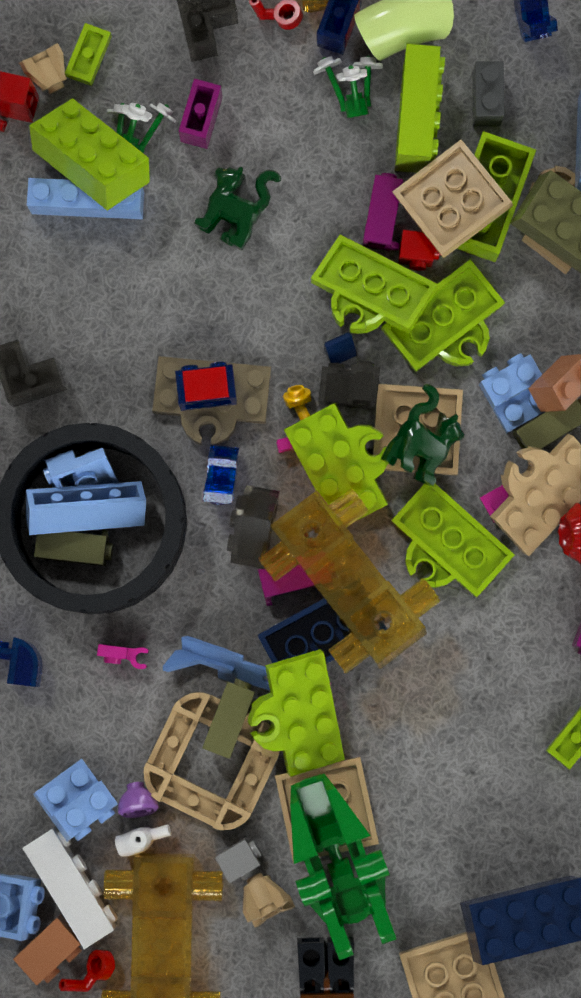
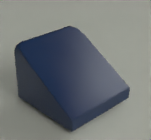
[324,332,357,366]

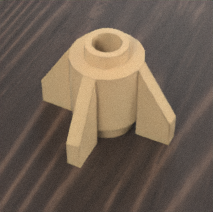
[19,43,67,94]
[243,873,295,927]

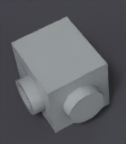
[215,837,262,884]

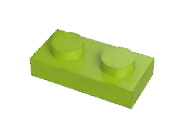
[65,23,112,86]
[545,706,581,770]

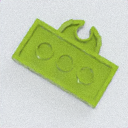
[311,235,438,334]
[381,259,505,373]
[284,403,388,530]
[391,484,515,598]
[248,649,345,777]

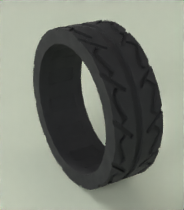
[0,423,187,615]

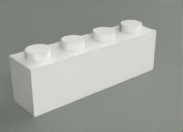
[23,827,118,949]

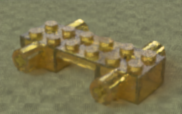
[258,489,440,673]
[101,853,223,998]

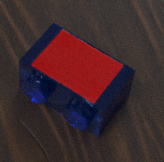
[316,0,362,55]
[175,362,237,411]

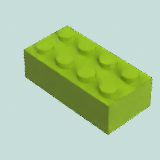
[394,44,445,173]
[29,98,150,211]
[457,131,536,262]

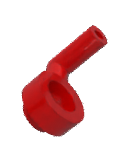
[249,0,303,30]
[59,950,115,992]

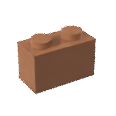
[528,354,581,412]
[13,914,82,986]

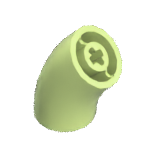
[354,0,454,61]

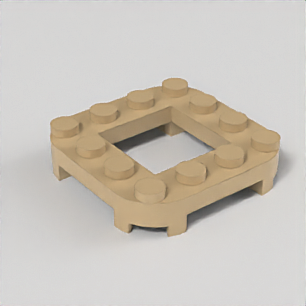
[143,692,280,831]

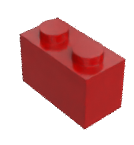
[0,71,39,123]

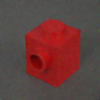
[398,230,440,271]

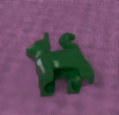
[194,167,281,250]
[381,384,464,486]

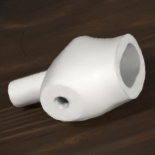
[115,824,171,857]

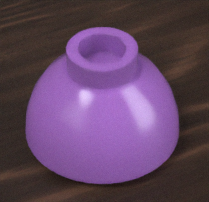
[118,782,159,818]

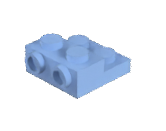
[479,353,545,434]
[43,448,119,488]
[33,759,118,842]
[0,874,45,941]

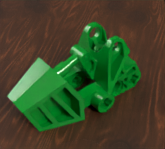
[290,774,397,960]

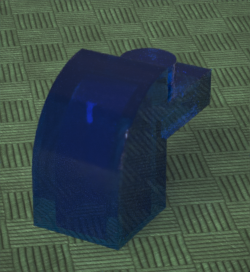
[514,0,558,42]
[203,445,239,505]
[0,637,42,687]

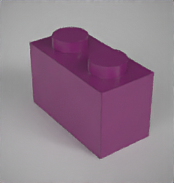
[178,78,223,149]

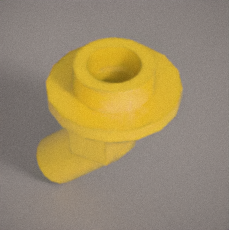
[283,385,311,420]

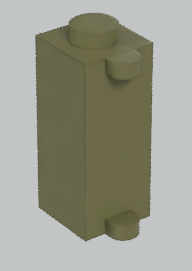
[513,399,581,449]
[34,529,113,566]
[202,678,255,759]

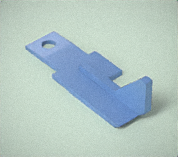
[163,636,270,690]

